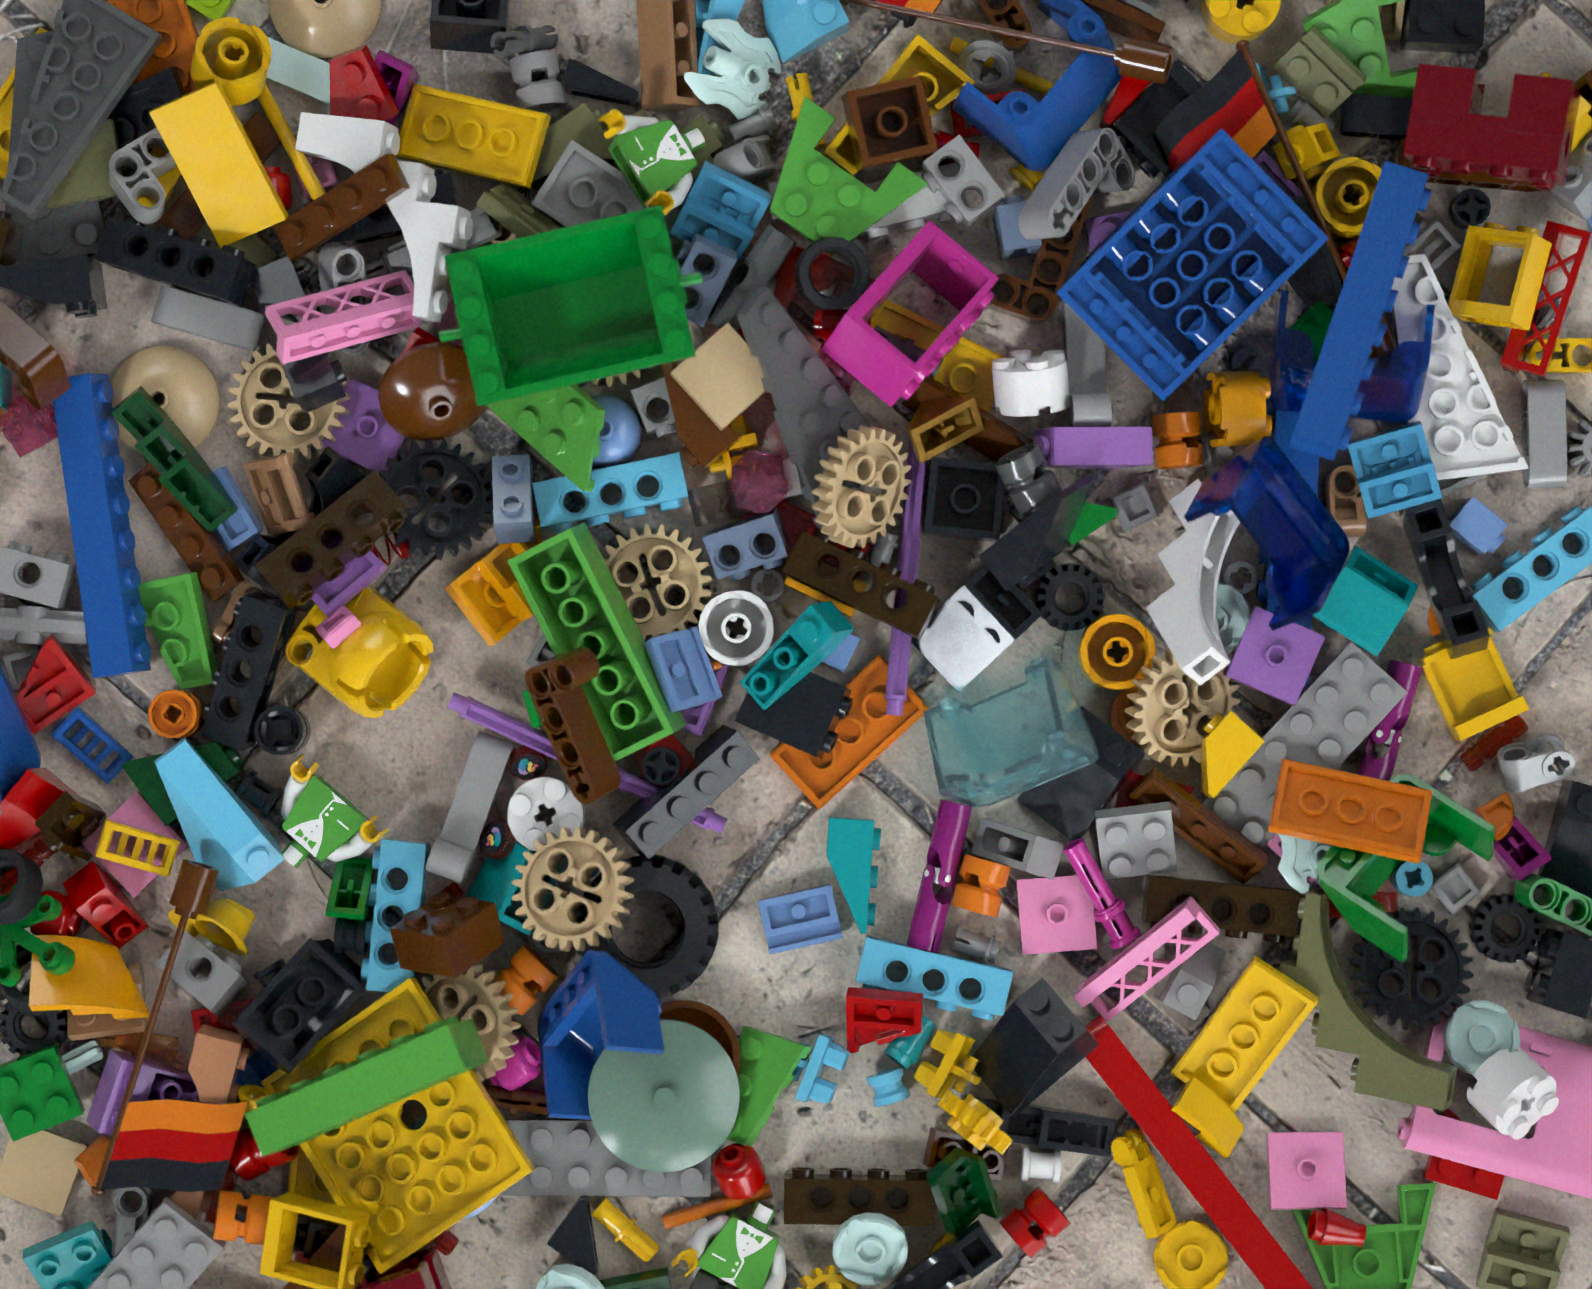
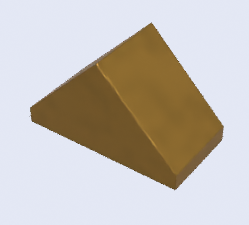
[907,395,984,463]

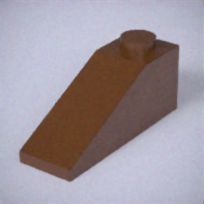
[661,362,739,470]

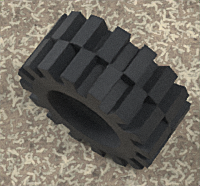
[1035,563,1105,631]
[1469,894,1542,963]
[0,990,68,1057]

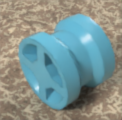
[1390,861,1433,897]
[866,1067,910,1107]

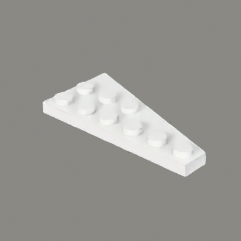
[1391,254,1529,480]

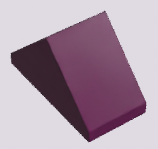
[375,50,420,126]
[1493,816,1552,880]

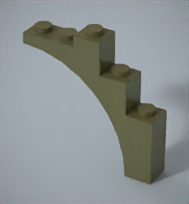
[532,103,725,188]
[1276,888,1457,1111]

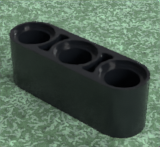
[1340,94,1413,141]

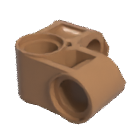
[1322,465,1366,538]

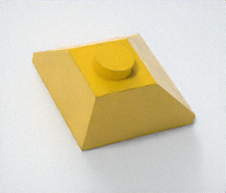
[1200,711,1265,798]

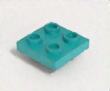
[23,1220,114,1289]

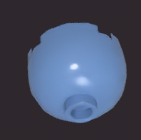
[592,395,643,469]

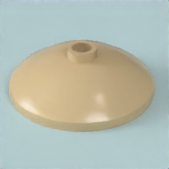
[269,0,382,59]
[111,346,220,452]

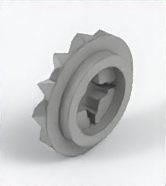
[958,36,1018,94]

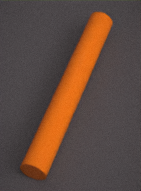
[661,1183,773,1230]

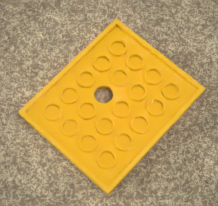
[261,977,536,1274]

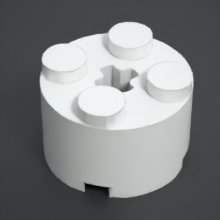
[992,349,1071,417]
[699,590,774,666]
[507,776,586,852]
[1467,1047,1559,1140]

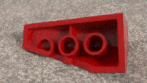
[0,768,79,851]

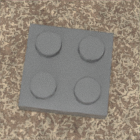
[1094,801,1177,880]

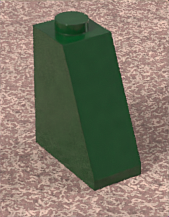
[121,742,245,826]

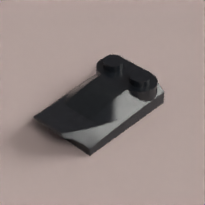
[232,938,366,1074]

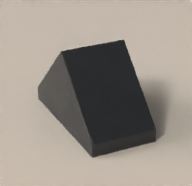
[547,1196,599,1275]

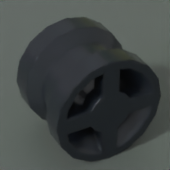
[1448,189,1491,230]
[642,747,681,785]
[334,918,369,955]

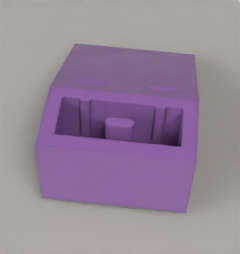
[86,1049,200,1135]

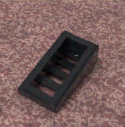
[563,58,640,108]

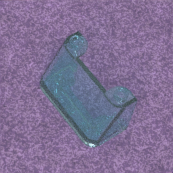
[923,657,1098,807]

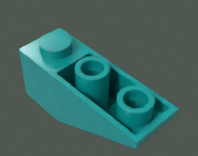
[740,601,855,710]
[826,817,881,934]

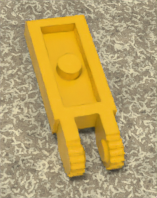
[1110,1128,1177,1239]

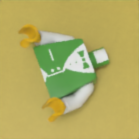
[598,109,706,216]
[281,754,389,868]
[671,1200,787,1289]

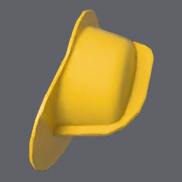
[168,898,255,956]

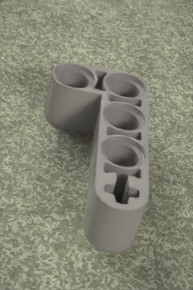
[108,106,238,224]
[1018,128,1135,240]
[1061,299,1112,427]
[425,731,515,883]

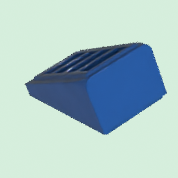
[51,706,133,784]

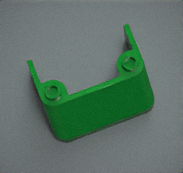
[1317,774,1495,963]

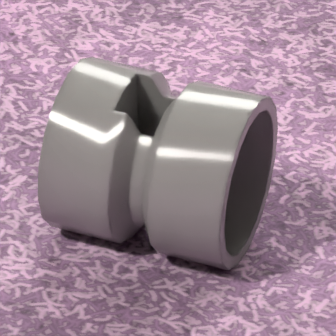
[509,51,567,113]

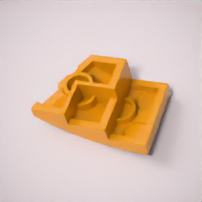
[444,516,542,647]
[29,935,149,1019]

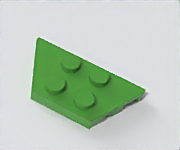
[487,384,606,492]

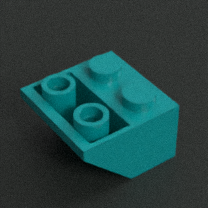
[1313,545,1418,657]
[466,835,566,935]

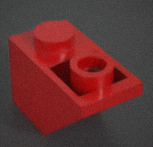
[63,860,148,949]

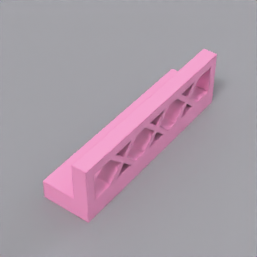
[265,270,422,364]
[1073,896,1221,1022]

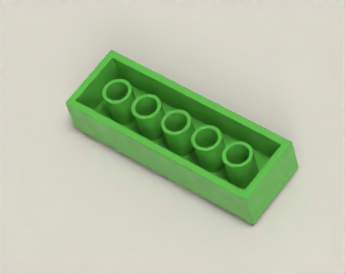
[507,522,687,762]
[245,1016,489,1157]

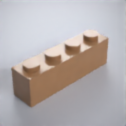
[636,0,700,113]

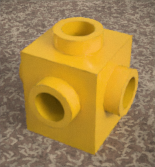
[1272,122,1341,181]

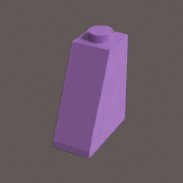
[1033,427,1153,470]

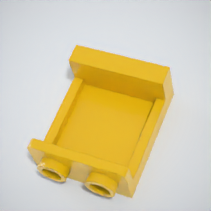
[1416,627,1529,741]

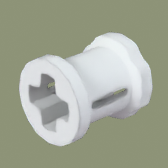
[1020,1147,1061,1184]

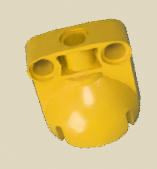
[286,584,433,719]

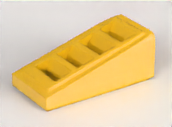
[94,819,180,877]

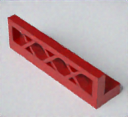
[1501,221,1592,377]

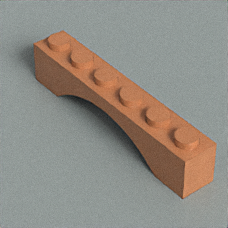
[152,1024,250,1222]

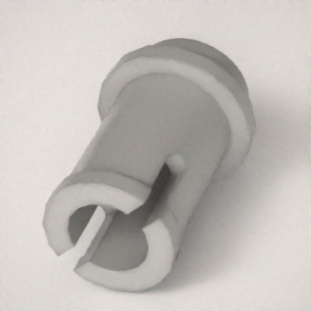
[1287,96,1337,132]
[729,108,779,144]
[866,532,899,575]
[951,927,1001,964]

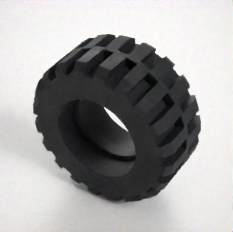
[576,855,719,999]

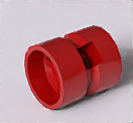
[230,1128,298,1181]
[999,1186,1071,1259]

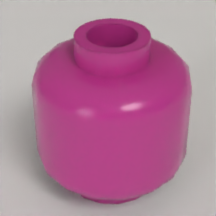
[488,1035,542,1091]

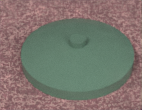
[588,1018,740,1172]

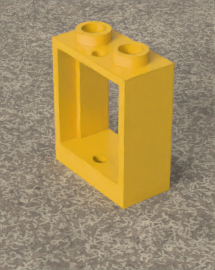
[1448,222,1552,331]
[259,1192,371,1289]

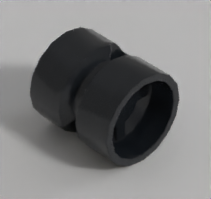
[254,706,311,755]

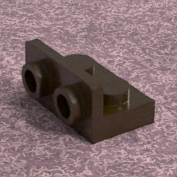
[34,790,106,861]

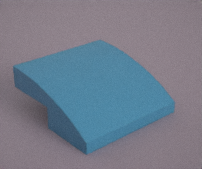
[669,161,773,259]
[1347,421,1442,519]

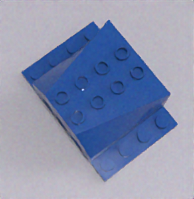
[1056,129,1329,401]

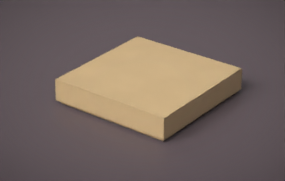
[670,323,765,431]
[0,1129,89,1217]

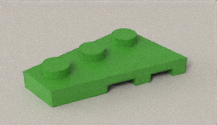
[138,572,218,690]
[726,1026,812,1146]

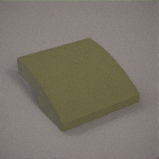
[47,119,125,209]
[1476,1208,1570,1289]

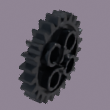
[379,438,493,560]
[1349,907,1474,1030]

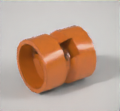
[1151,412,1204,469]
[148,690,205,738]
[951,854,1011,918]
[493,944,559,1016]
[213,1190,274,1245]

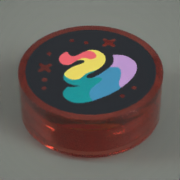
[509,745,547,780]
[479,821,516,861]

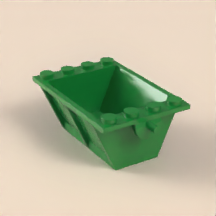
[439,205,703,406]

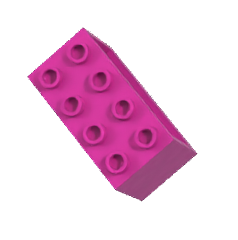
[821,220,1000,408]

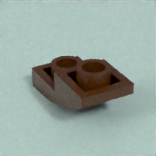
[923,1127,1009,1181]

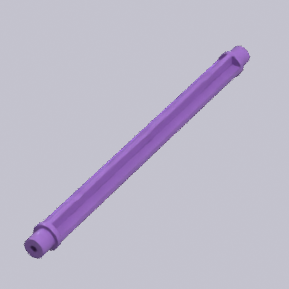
[884,436,928,716]
[447,692,727,834]

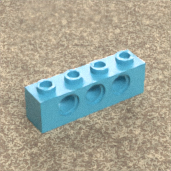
[532,452,690,534]
[1470,505,1592,632]
[361,839,430,993]
[855,935,1013,1021]

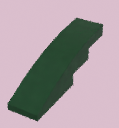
[111,386,238,533]

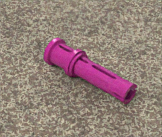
[1063,838,1141,949]

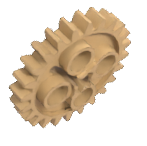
[227,343,350,462]
[812,425,911,548]
[604,524,714,642]
[1125,648,1240,767]
[511,827,634,952]
[421,963,521,1081]

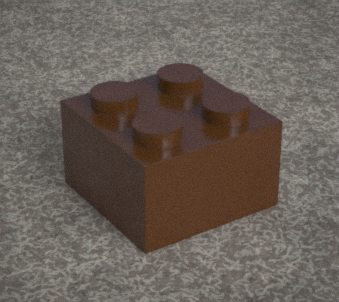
[841,75,938,171]
[390,892,505,978]

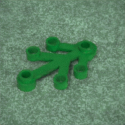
[0,883,75,987]

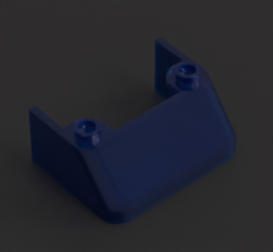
[1268,290,1435,423]
[1184,437,1350,631]

